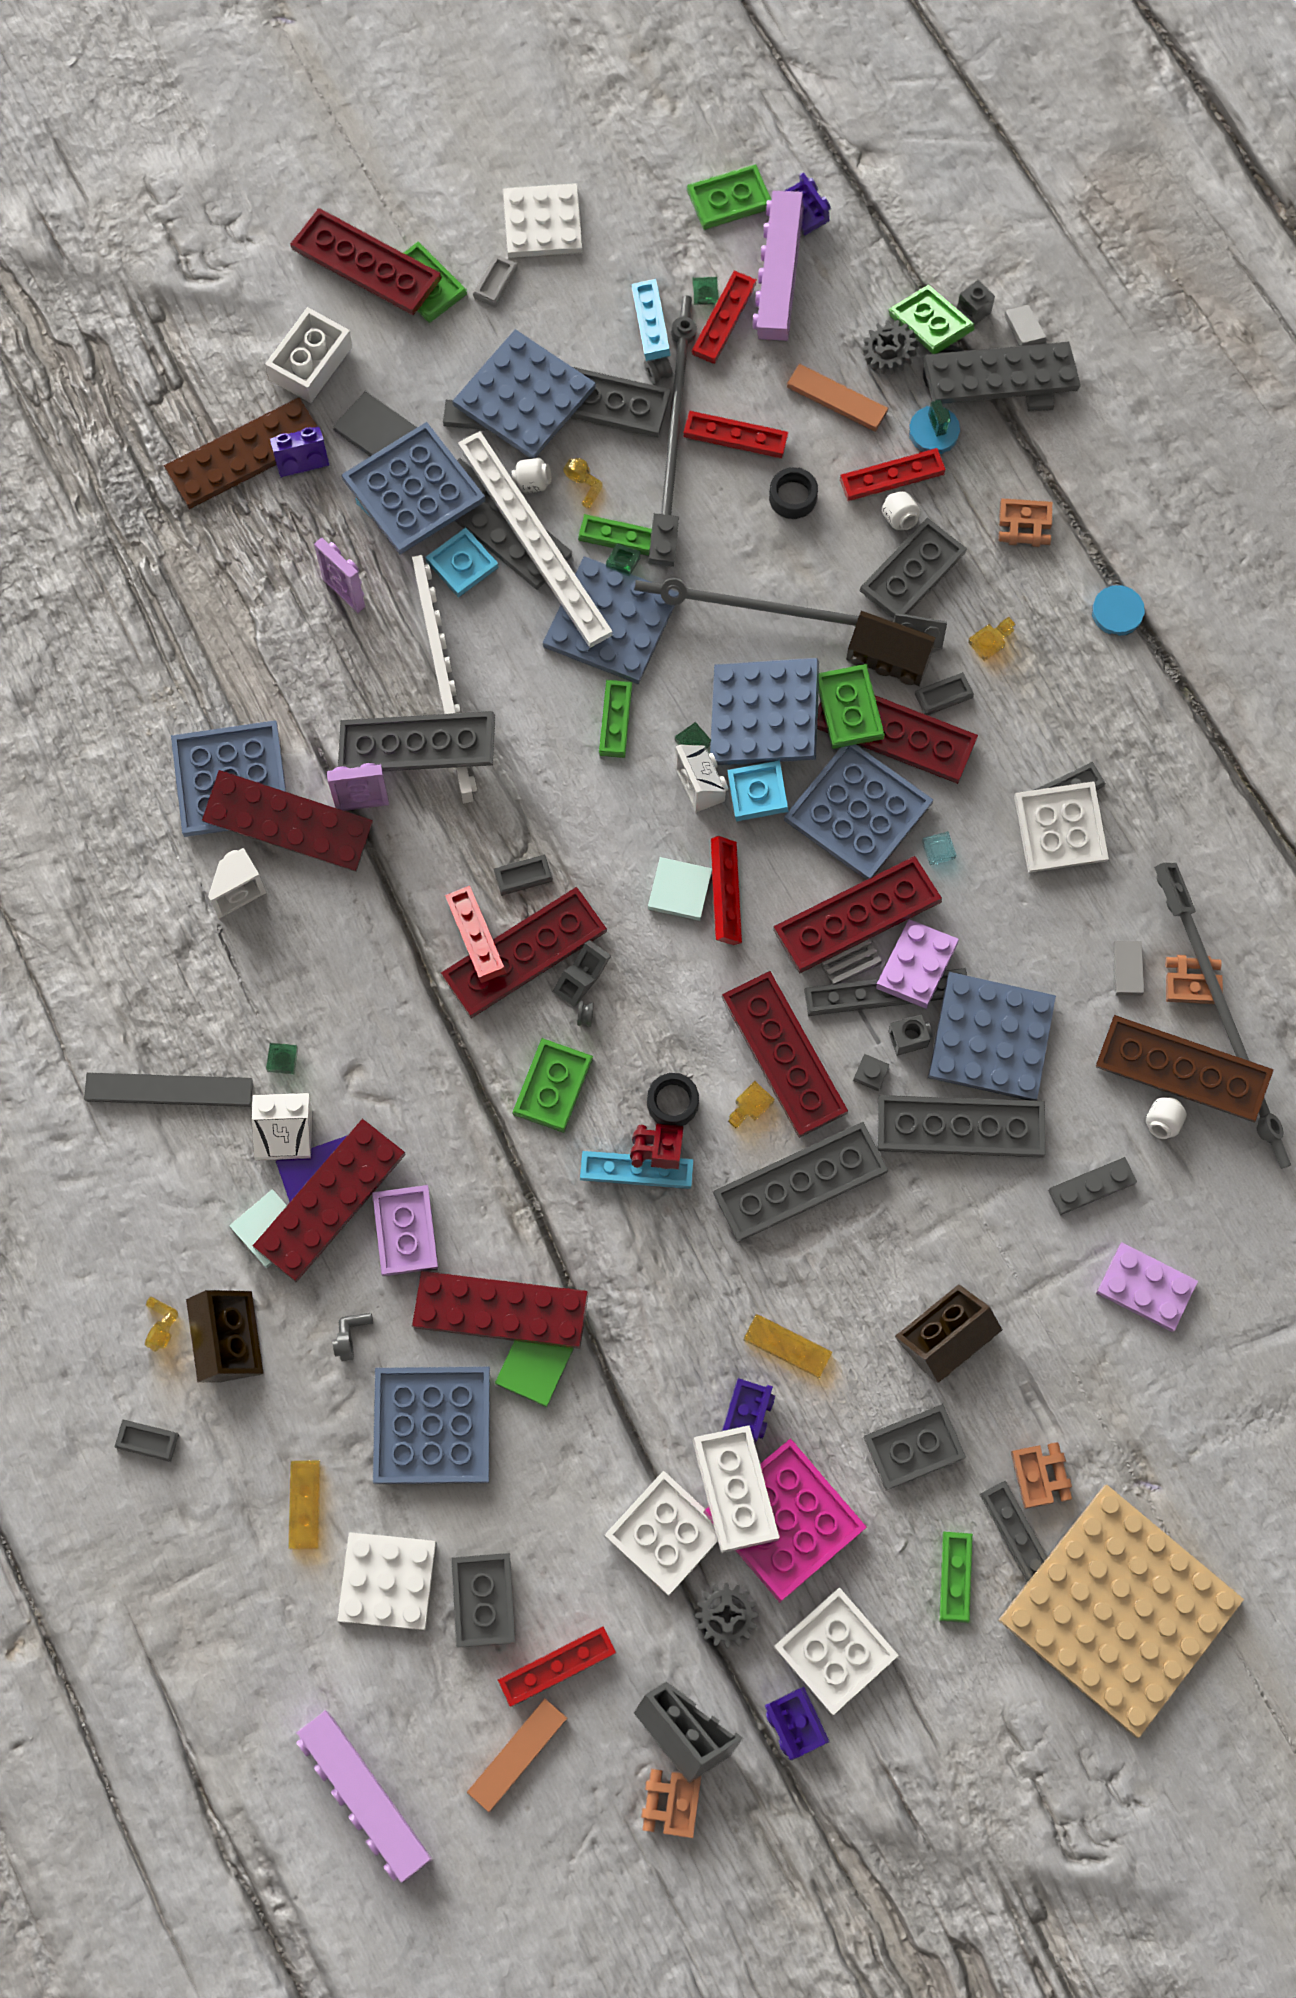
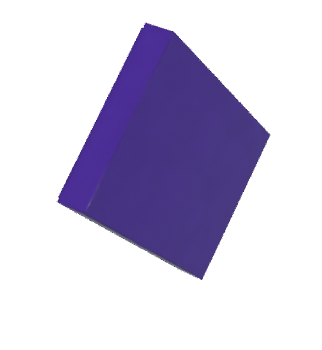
[275,1135,347,1202]

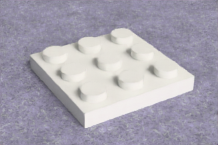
[503,184,582,258]
[1014,781,1109,873]
[604,1471,718,1596]
[337,1532,436,1631]
[774,1587,899,1716]

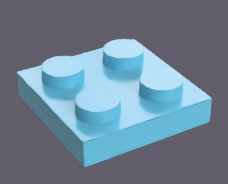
[425,527,499,598]
[727,760,789,822]

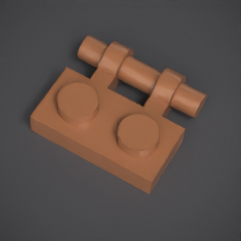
[998,498,1053,547]
[1165,955,1223,1004]
[1011,1442,1072,1509]
[641,1769,701,1838]

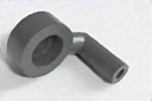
[333,1313,373,1361]

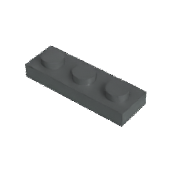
[1048,1157,1137,1215]

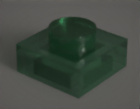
[692,277,719,305]
[928,400,951,437]
[606,543,640,577]
[675,722,712,749]
[266,1043,298,1075]

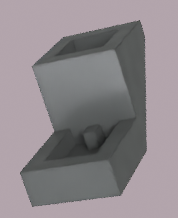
[552,940,611,1007]

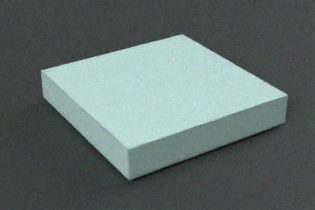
[648,857,712,921]
[229,1189,287,1268]

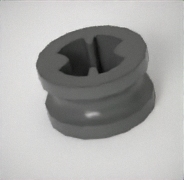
[577,1001,594,1027]

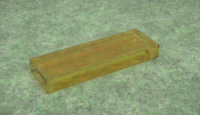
[743,1314,832,1379]
[289,1460,321,1550]

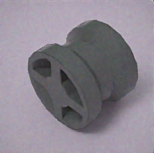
[644,357,673,384]

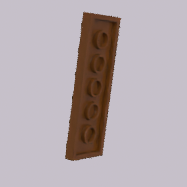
[164,397,324,510]
[1096,1015,1274,1123]

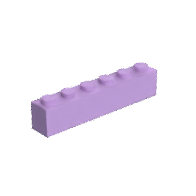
[753,191,804,341]
[296,1710,433,1883]

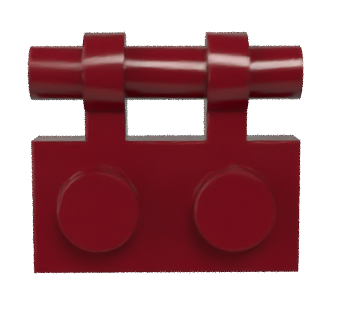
[630,1124,684,1170]

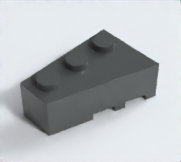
[634,1682,743,1783]

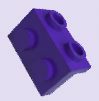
[784,172,831,236]
[270,427,330,478]
[722,1378,775,1444]
[765,1687,830,1761]

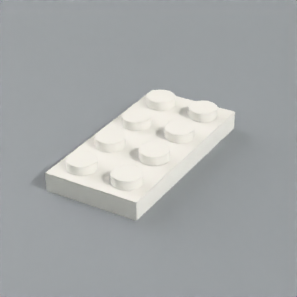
[692,1425,779,1553]

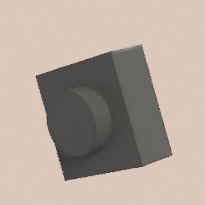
[853,1054,890,1091]

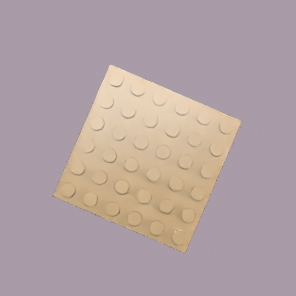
[998,1484,1244,1738]

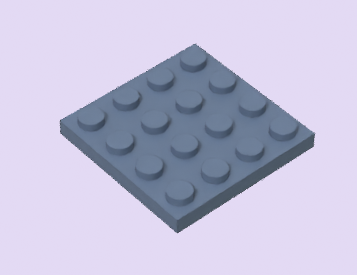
[453,329,596,459]
[341,422,485,555]
[543,556,679,684]
[710,658,819,765]
[171,720,286,837]
[784,744,933,880]
[928,972,1056,1101]
[373,1367,490,1484]

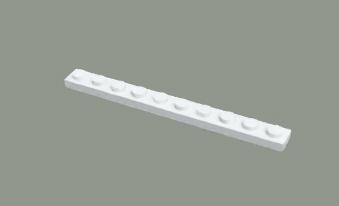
[458,431,612,648]
[412,555,477,803]

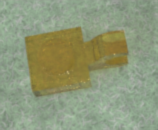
[968,617,1016,661]
[728,1081,775,1129]

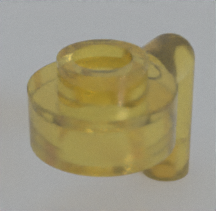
[563,458,603,508]
[144,1296,178,1352]

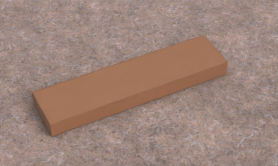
[787,363,888,432]
[467,1699,567,1812]

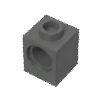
[957,280,995,326]
[888,1014,933,1056]

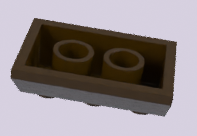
[846,610,936,686]
[895,1284,1002,1383]
[186,1290,264,1383]

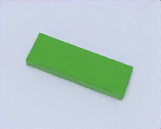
[578,514,651,556]
[599,680,632,758]
[939,1531,973,1623]

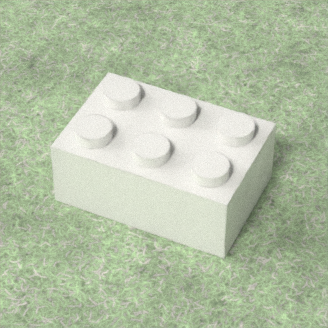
[265,307,353,403]

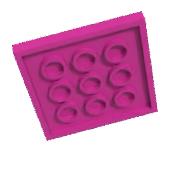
[703,1438,867,1603]

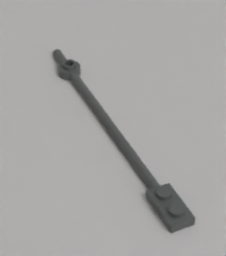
[648,295,697,567]
[634,577,947,649]
[1154,862,1291,1169]

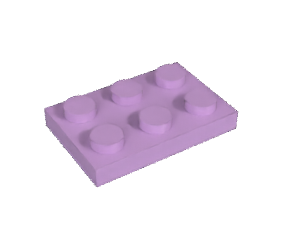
[314,537,365,613]
[327,763,389,811]
[876,919,959,1009]
[372,1185,438,1277]
[1096,1242,1198,1332]

